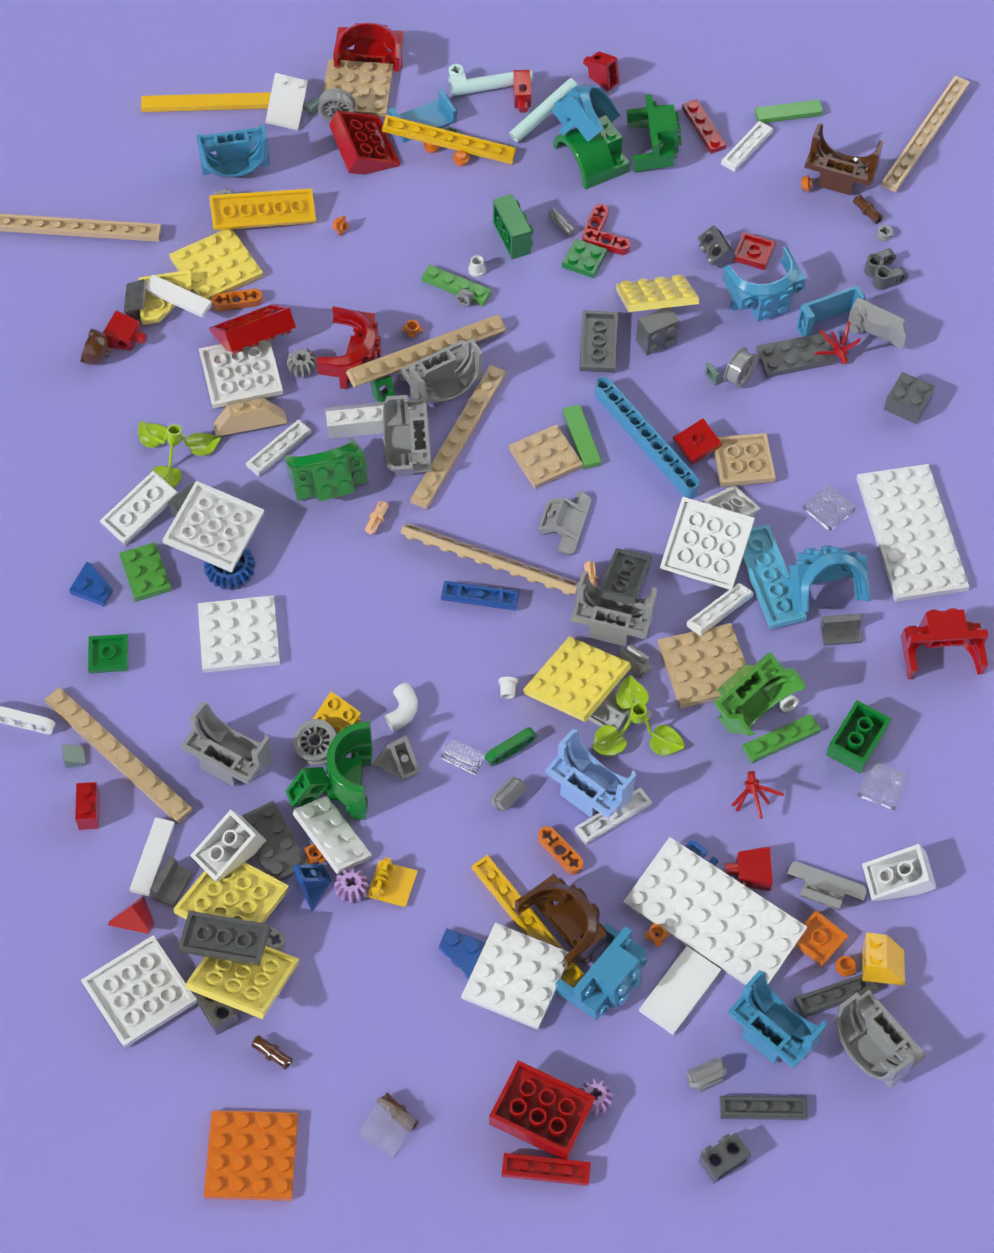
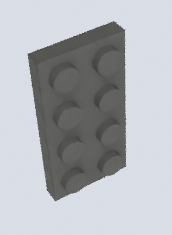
[579,310,618,373]
[756,333,835,378]
[597,548,652,605]
[241,801,308,882]
[178,911,270,966]

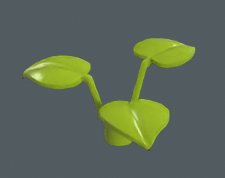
[138,421,221,488]
[592,675,685,756]

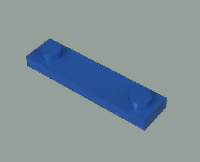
[441,581,519,611]

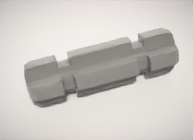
[548,209,575,236]

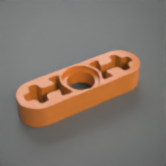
[212,289,263,311]
[538,826,583,875]

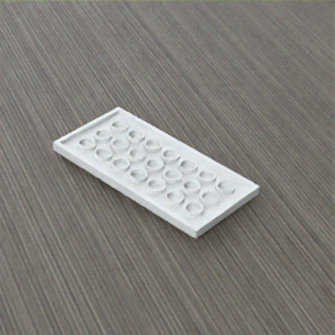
[857,464,969,602]
[623,837,807,985]

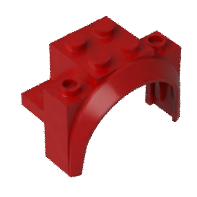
[333,23,404,72]
[317,306,382,389]
[901,608,989,680]

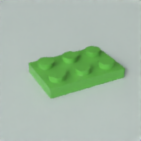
[119,542,172,602]

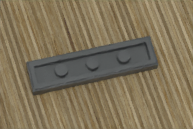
[794,974,880,1018]
[720,1096,808,1120]

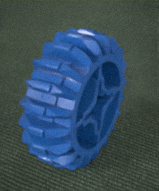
[204,548,256,590]

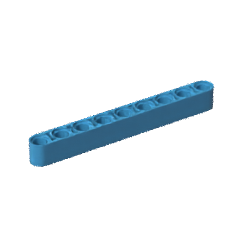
[595,377,700,499]

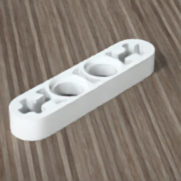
[0,706,56,734]

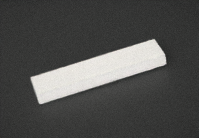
[721,121,773,172]
[146,275,212,318]
[246,419,311,476]
[687,583,753,636]
[575,787,652,845]
[129,817,175,897]

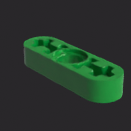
[485,727,537,766]

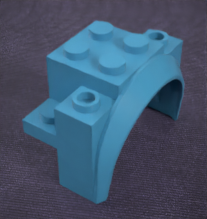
[551,83,621,142]
[196,125,270,177]
[722,247,806,321]
[782,545,871,612]
[555,923,648,1020]
[727,970,827,1069]

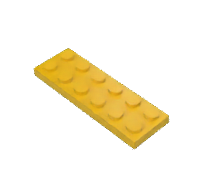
[209,188,316,231]

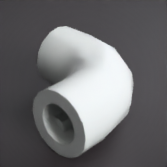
[385,683,418,732]

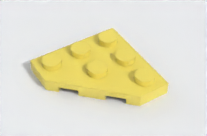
[138,270,193,325]

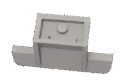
[538,491,591,556]
[588,689,652,732]
[787,862,866,910]

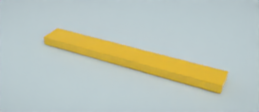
[141,92,271,112]
[382,115,516,165]
[471,855,585,988]

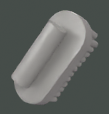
[617,644,652,678]
[492,777,527,811]
[686,1057,727,1092]

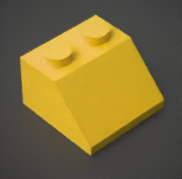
[862,932,905,986]

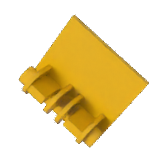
[313,691,361,738]
[366,857,418,908]

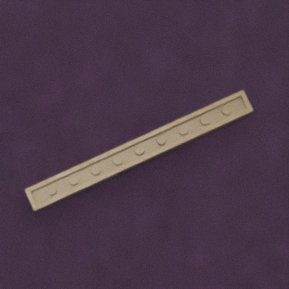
[881,75,970,193]
[0,214,162,242]
[346,314,506,388]
[410,365,506,509]
[400,523,579,595]
[44,687,193,824]

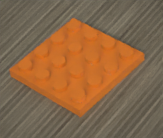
[204,1111,299,1201]

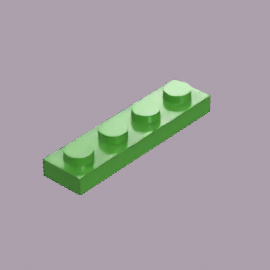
[422,265,491,306]
[742,714,821,764]

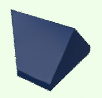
[293,864,332,912]

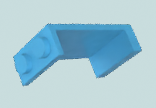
[388,89,458,143]
[796,285,866,337]

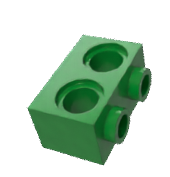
[285,767,330,807]

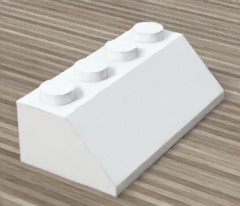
[325,402,384,439]

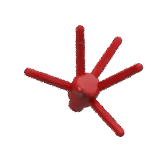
[814,321,861,364]
[731,771,784,819]

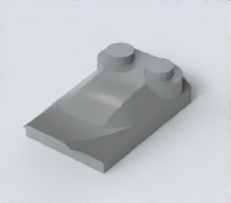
[848,297,907,350]

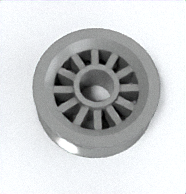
[318,88,356,122]
[724,347,758,389]
[293,719,337,765]

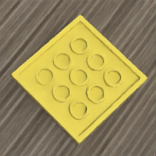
[169,229,264,301]
[616,275,699,312]
[523,636,631,722]
[174,862,289,923]
[186,945,299,1019]

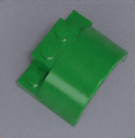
[553,115,630,189]
[324,722,373,820]

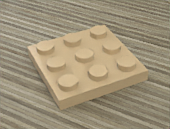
[509,424,583,489]
[714,433,776,487]

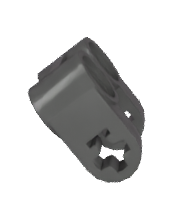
[864,248,909,290]

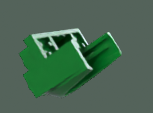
[626,94,682,173]
[284,438,369,502]

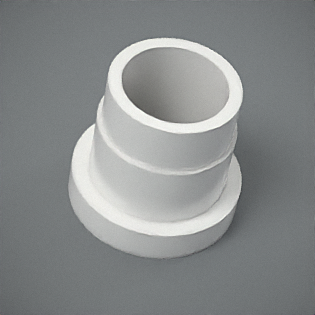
[468,255,486,277]
[498,677,518,699]
[779,694,799,712]

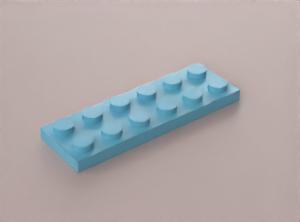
[742,524,807,630]

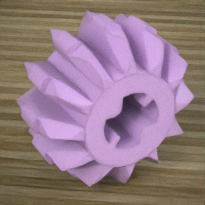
[334,868,369,904]
[579,1078,614,1117]

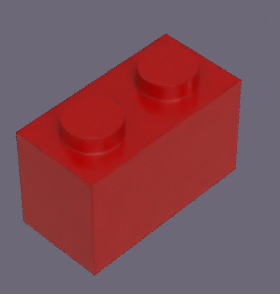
[75,782,100,830]

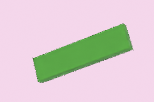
[754,99,823,123]
[563,404,602,469]

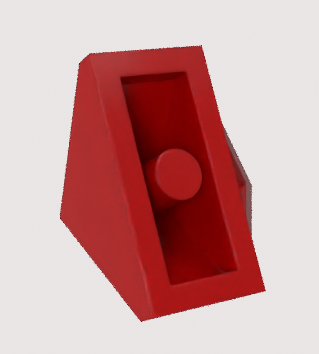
[108,895,154,934]

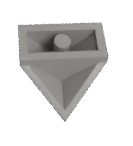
[371,736,420,780]

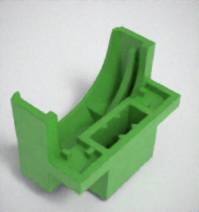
[713,652,806,736]

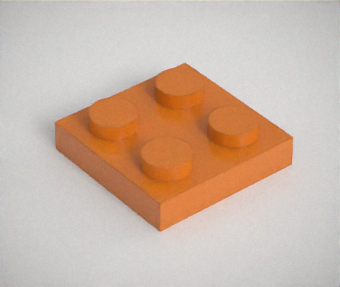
[795,910,849,967]

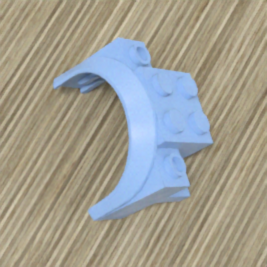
[545,729,636,819]

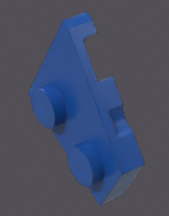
[69,562,113,606]
[439,928,485,979]

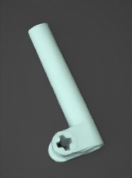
[449,64,533,96]
[509,78,578,143]

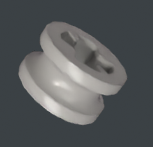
[876,225,893,242]
[456,289,473,306]

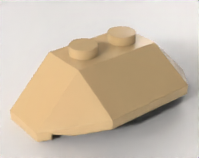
[213,398,287,437]

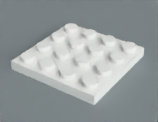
[199,340,283,409]
[163,481,264,572]
[660,497,755,590]
[198,595,280,673]
[461,923,569,1030]
[81,935,197,1049]

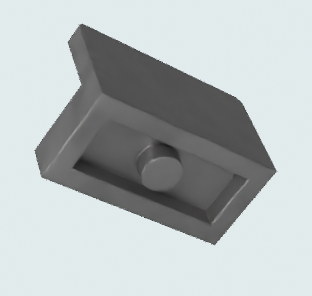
[124,279,146,320]
[820,613,862,646]
[150,856,192,907]

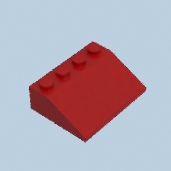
[329,110,400,175]
[209,304,296,354]
[489,1060,596,1160]

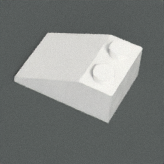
[265,73,308,131]
[702,485,761,517]
[190,809,266,882]
[862,844,937,901]

